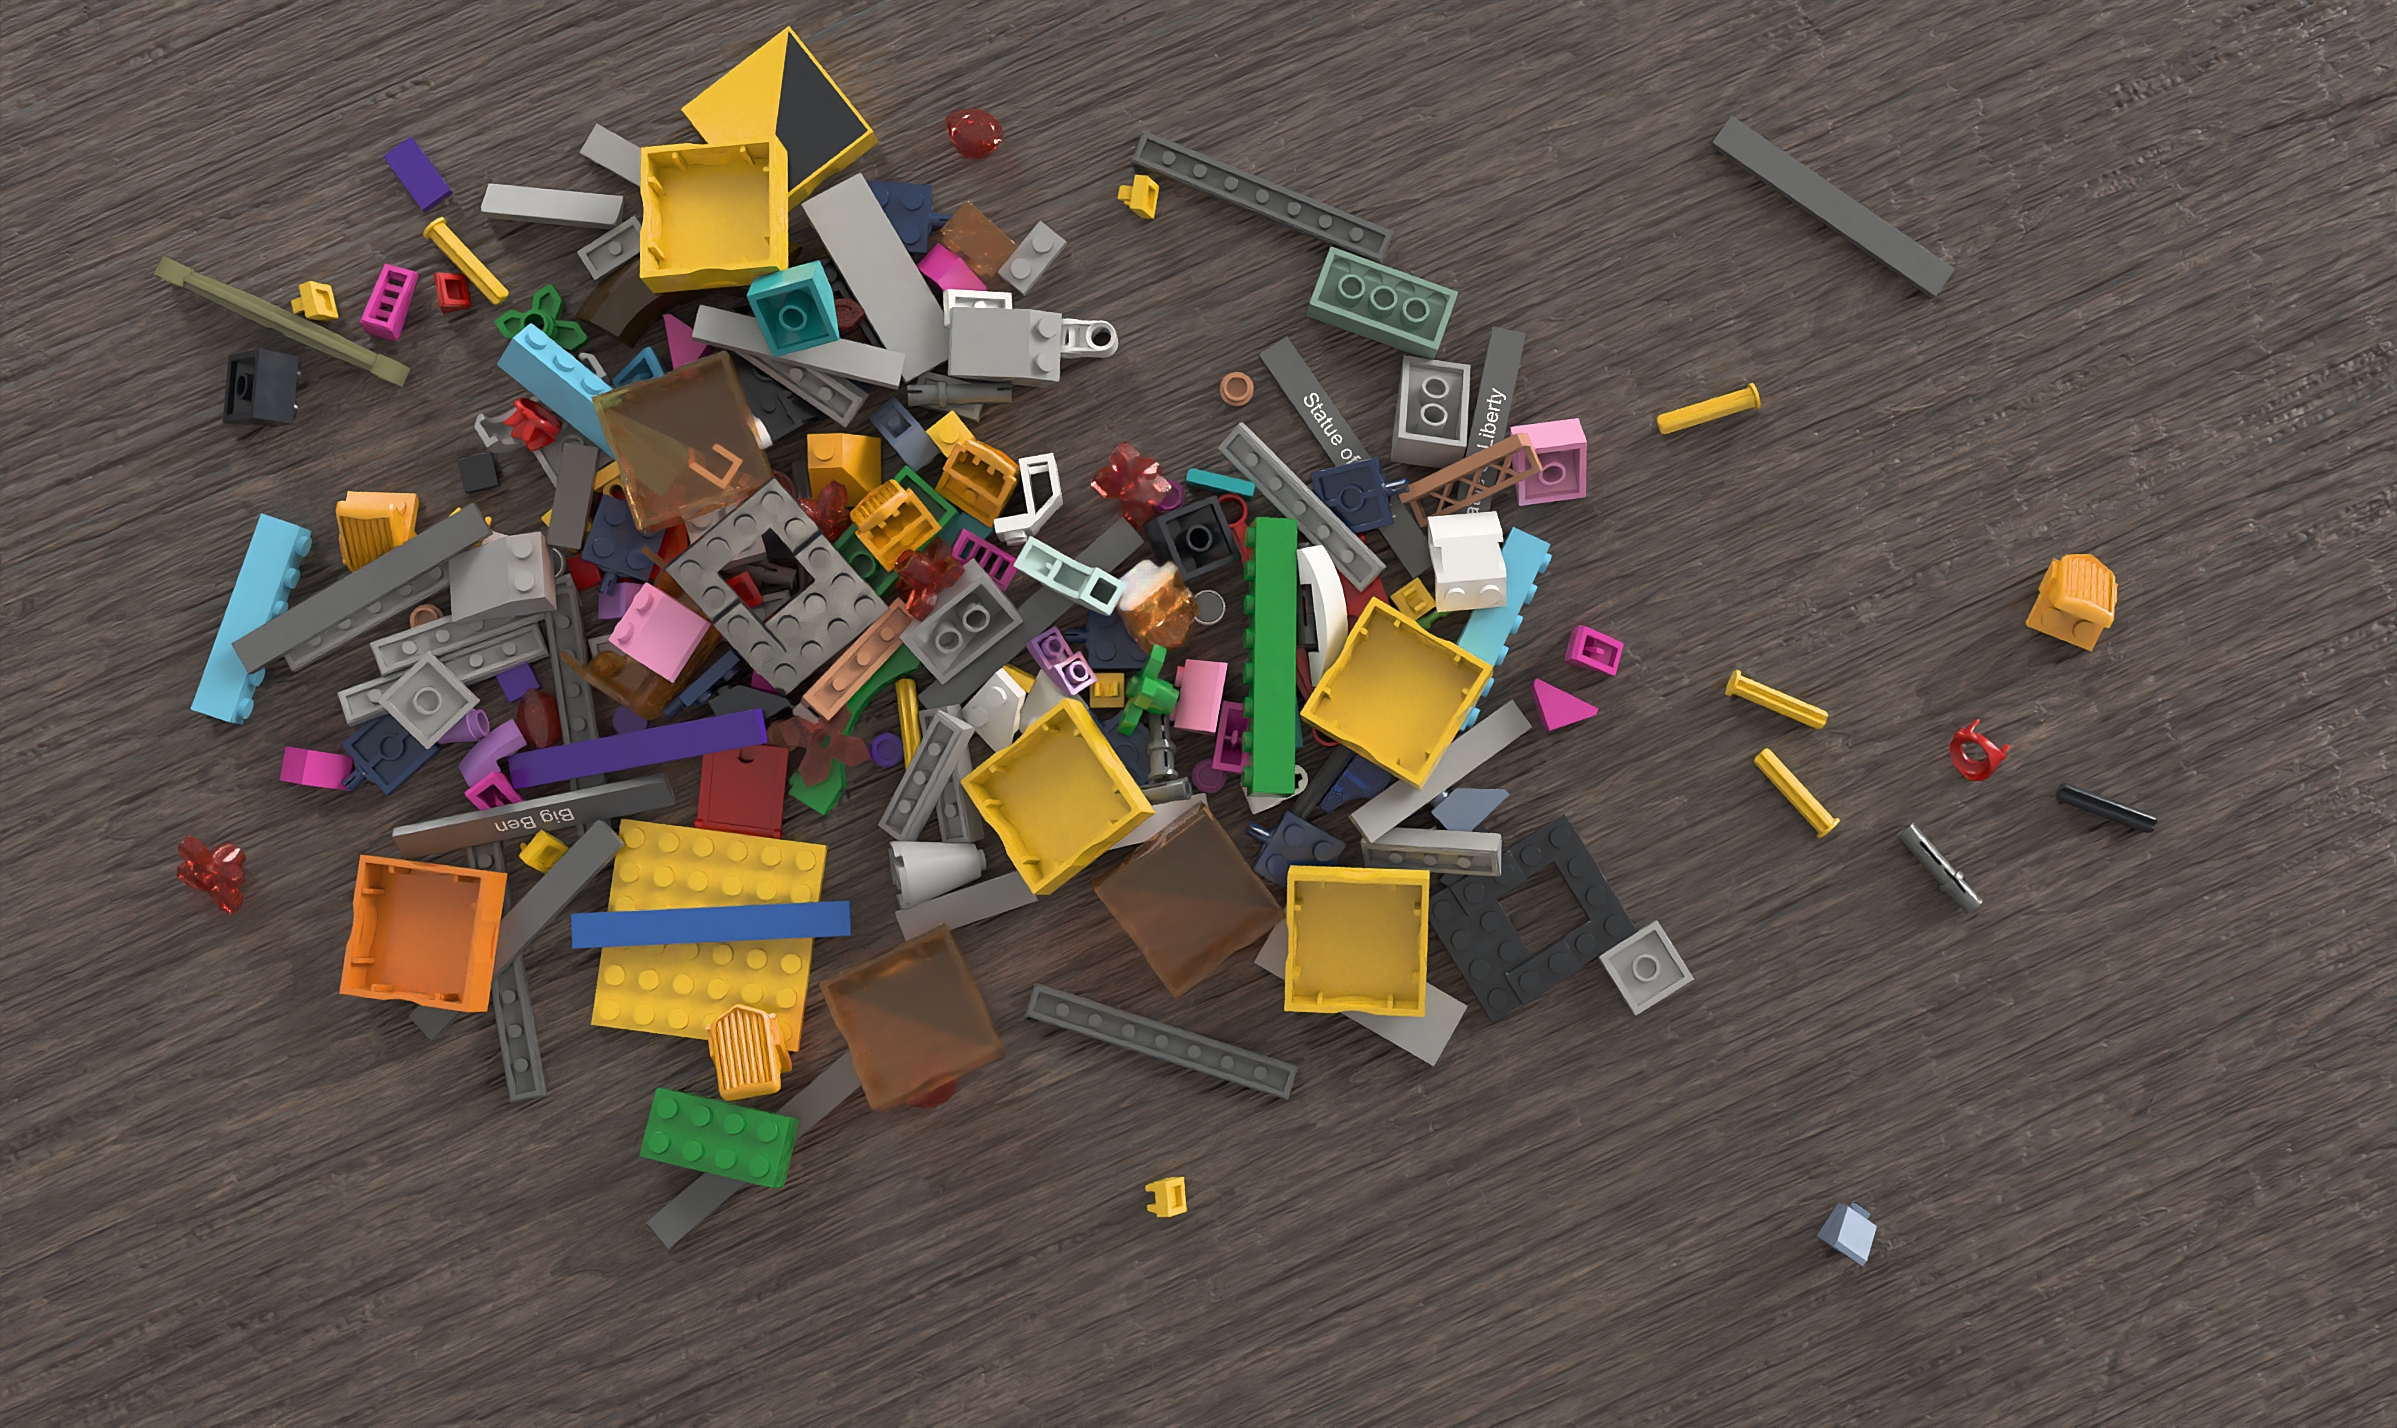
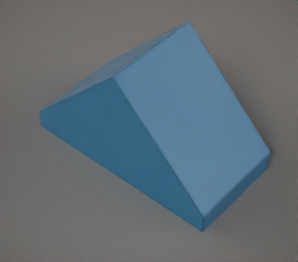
[612,347,674,399]

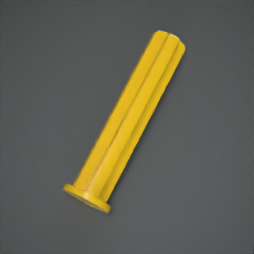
[423,217,509,305]
[1657,383,1761,435]
[1725,670,1828,729]
[895,679,922,770]
[1754,748,1840,839]

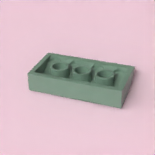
[1306,247,1458,360]

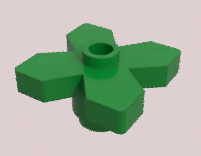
[495,284,590,353]
[1117,644,1179,737]

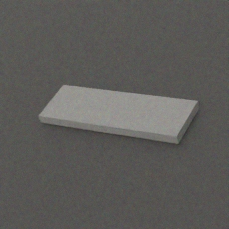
[801,172,950,385]
[1254,905,1468,1066]

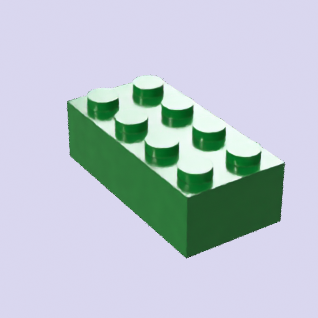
[833,465,960,601]
[639,1087,800,1188]

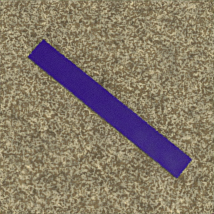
[507,708,768,789]

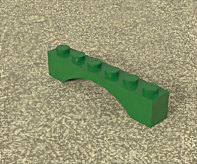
[789,643,924,816]

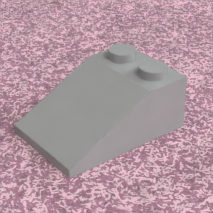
[948,307,1062,388]
[1391,355,1471,469]
[449,531,557,624]
[899,558,1023,685]

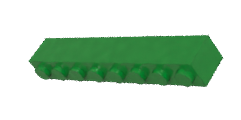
[1241,517,1297,798]

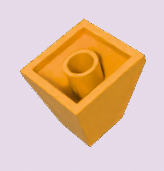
[807,433,882,508]

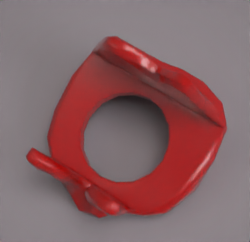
[503,397,562,452]
[1949,719,2010,782]

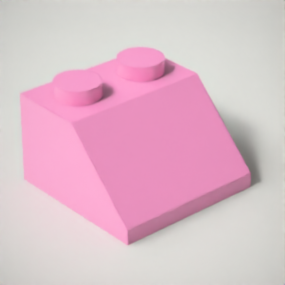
[1511,418,1587,506]
[608,582,711,683]
[1169,659,1227,736]

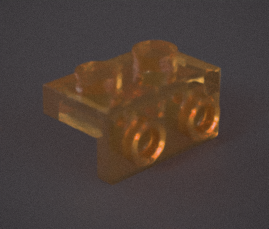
[940,200,1018,278]

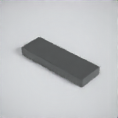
[546,442,601,551]

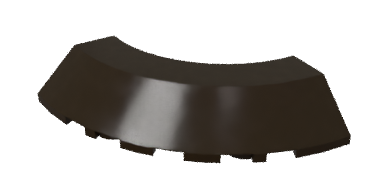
[574,240,803,349]

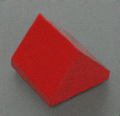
[433,273,471,314]

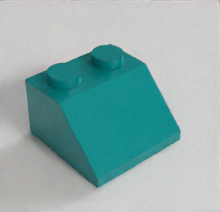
[747,260,840,358]

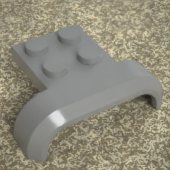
[474,353,616,488]

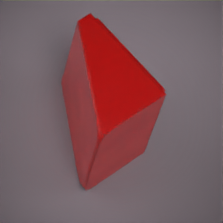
[567,552,605,592]

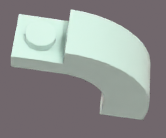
[1013,536,1127,616]

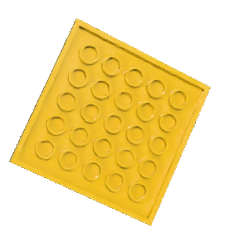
[591,819,828,1052]

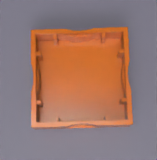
[339,855,508,1012]

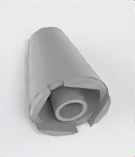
[889,841,986,910]

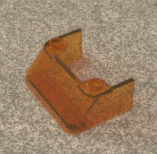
[559,546,724,720]

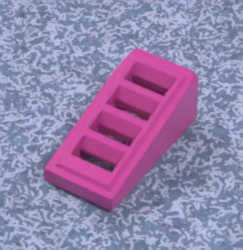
[359,263,419,342]
[945,528,1017,591]

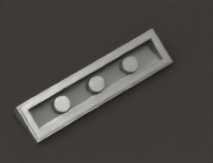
[481,183,625,230]
[735,317,869,427]
[919,704,984,843]
[878,710,975,841]
[1361,827,1502,877]
[895,871,1038,944]

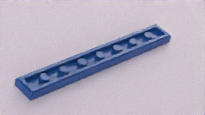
[571,901,852,949]

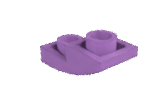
[1025,626,1098,697]
[458,718,527,787]

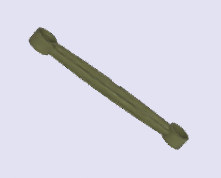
[154,256,411,387]

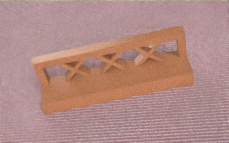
[1398,433,1544,528]
[800,597,917,722]

